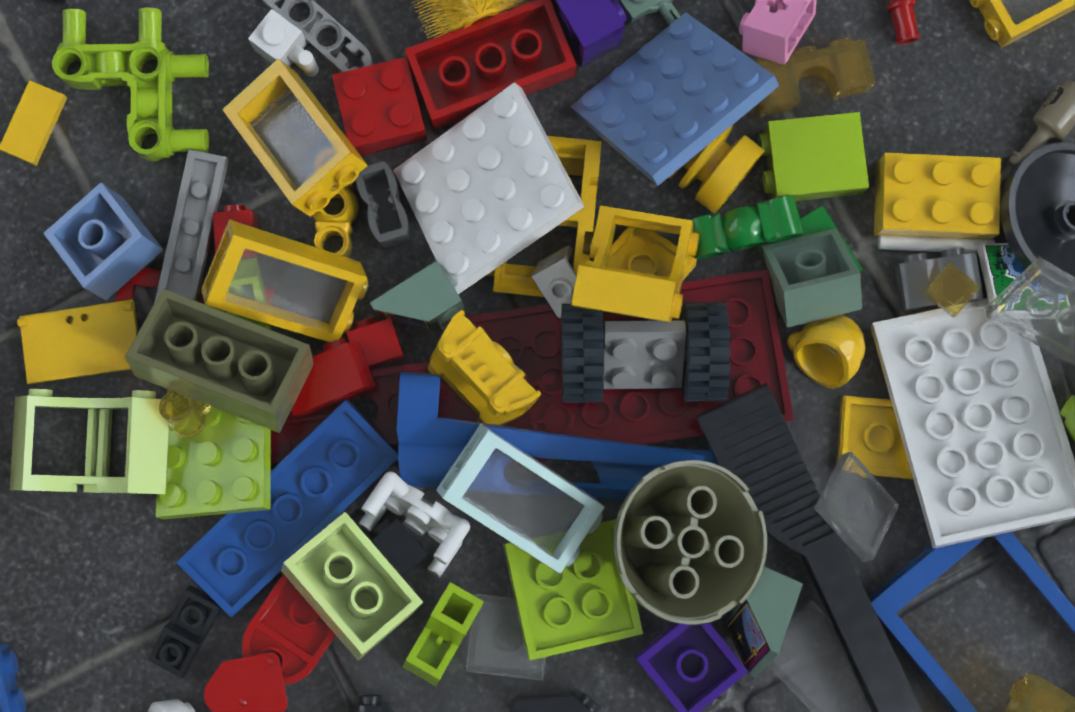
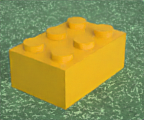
[874,153,1001,240]

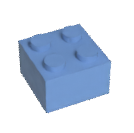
[43,182,163,300]

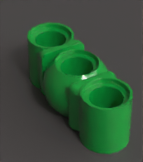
[690,196,803,260]

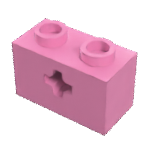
[739,0,816,65]

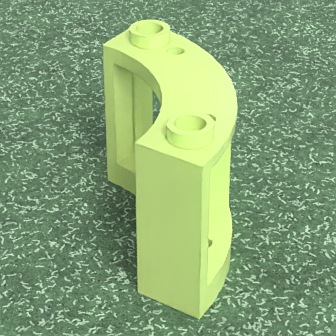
[10,389,170,494]

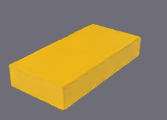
[0,80,67,166]

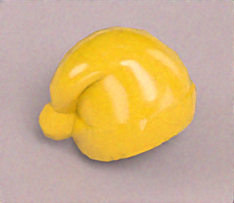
[787,315,866,389]

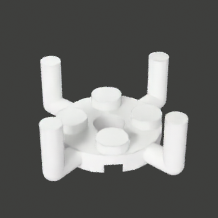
[359,471,470,578]

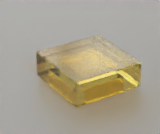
[923,262,980,318]

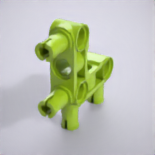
[52,7,209,162]

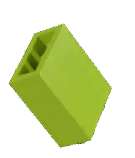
[758,112,869,201]

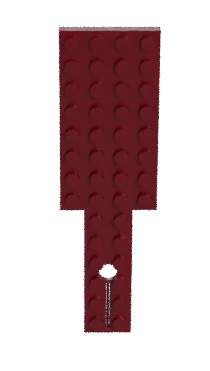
[271,269,794,467]

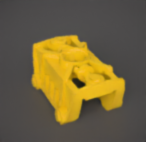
[428,309,541,426]

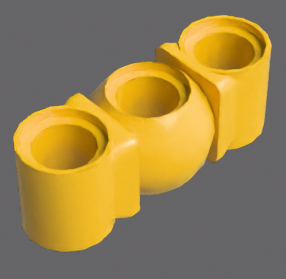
[312,148,359,258]

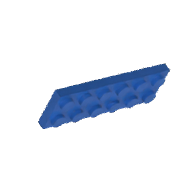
[176,399,398,618]

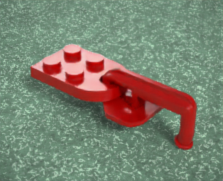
[204,574,336,712]

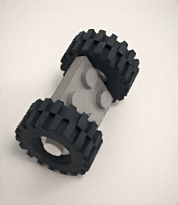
[561,302,730,403]

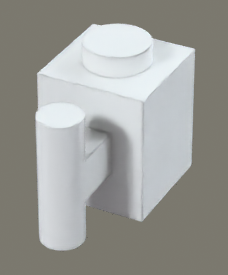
[248,9,319,77]

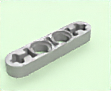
[261,0,373,73]

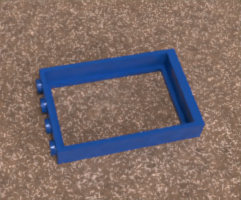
[868,532,1075,712]

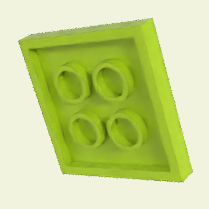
[156,399,271,520]
[503,519,643,661]

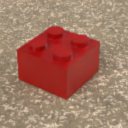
[332,57,428,156]

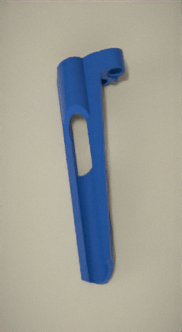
[396,372,717,500]

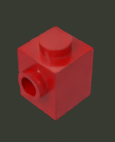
[346,317,405,369]

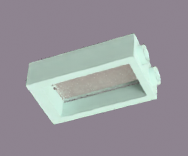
[436,424,605,573]

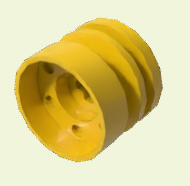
[668,125,765,214]

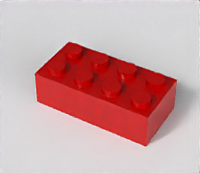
[405,0,577,131]

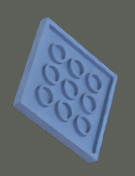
[570,12,779,186]

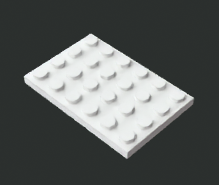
[870,298,1075,549]

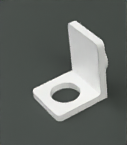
[531,245,577,318]

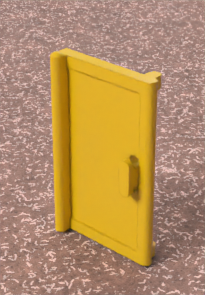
[17,299,138,385]

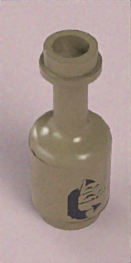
[1007,80,1075,168]

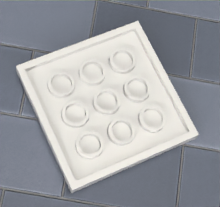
[394,82,585,294]

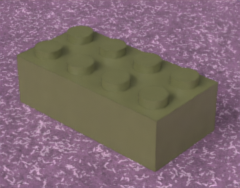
[125,289,314,433]

